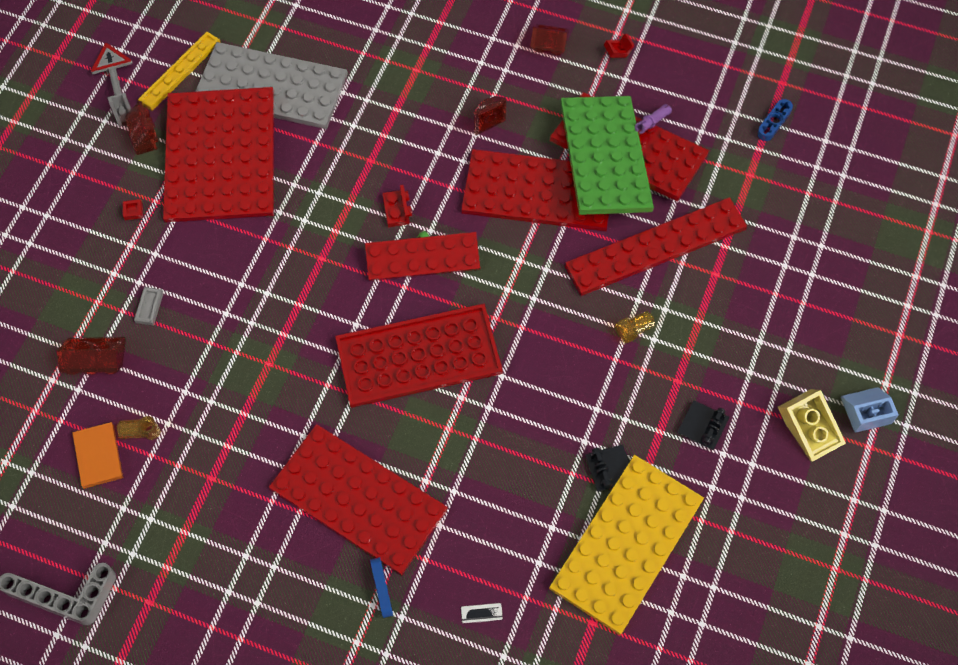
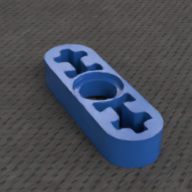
[757,99,793,141]
[370,557,393,618]

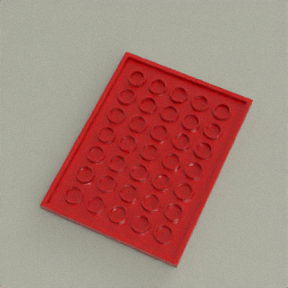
[163,87,274,223]

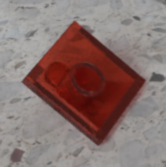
[474,96,506,136]

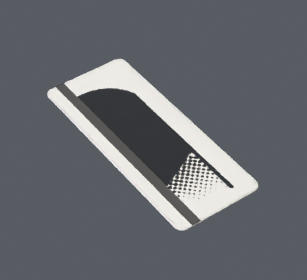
[461,603,503,623]

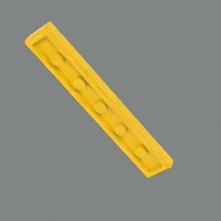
[138,32,221,111]

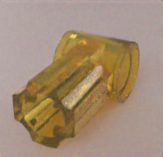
[614,311,655,343]
[117,416,161,440]

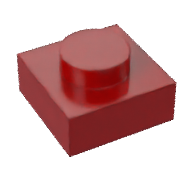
[123,199,143,221]

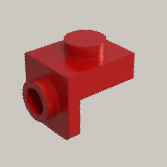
[604,34,634,58]

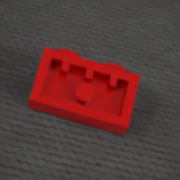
[382,185,412,228]

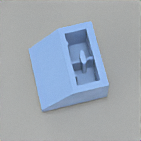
[840,387,898,433]

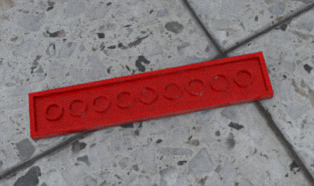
[565,197,747,296]

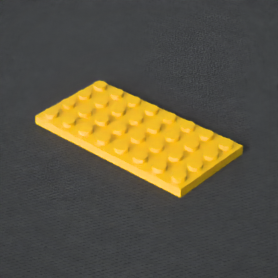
[549,455,704,636]

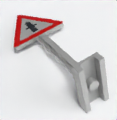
[91,43,136,127]

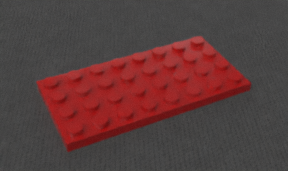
[550,92,709,202]
[461,149,609,232]
[335,303,503,408]
[269,424,448,576]

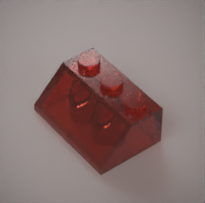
[57,337,126,375]

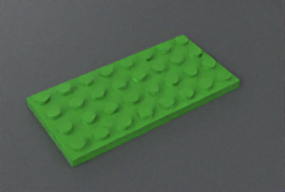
[560,96,654,215]

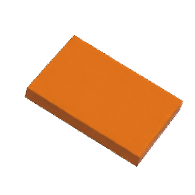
[72,422,123,489]

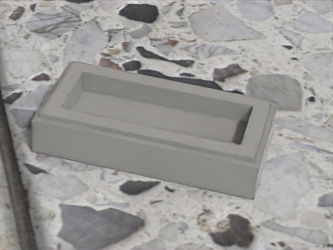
[134,287,164,326]

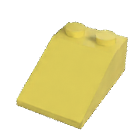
[778,389,846,462]

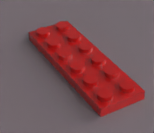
[365,232,480,281]

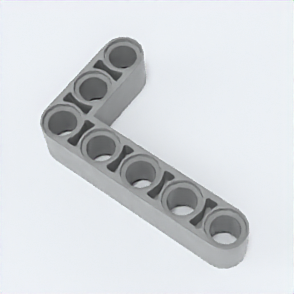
[0,563,116,625]

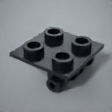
[677,400,730,450]
[585,444,629,492]

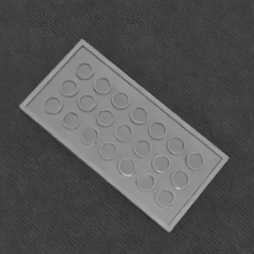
[195,42,348,129]

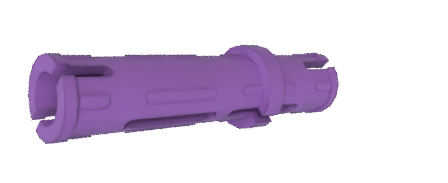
[635,104,672,134]

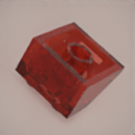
[530,24,570,55]

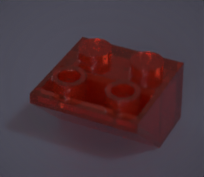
[125,101,159,155]

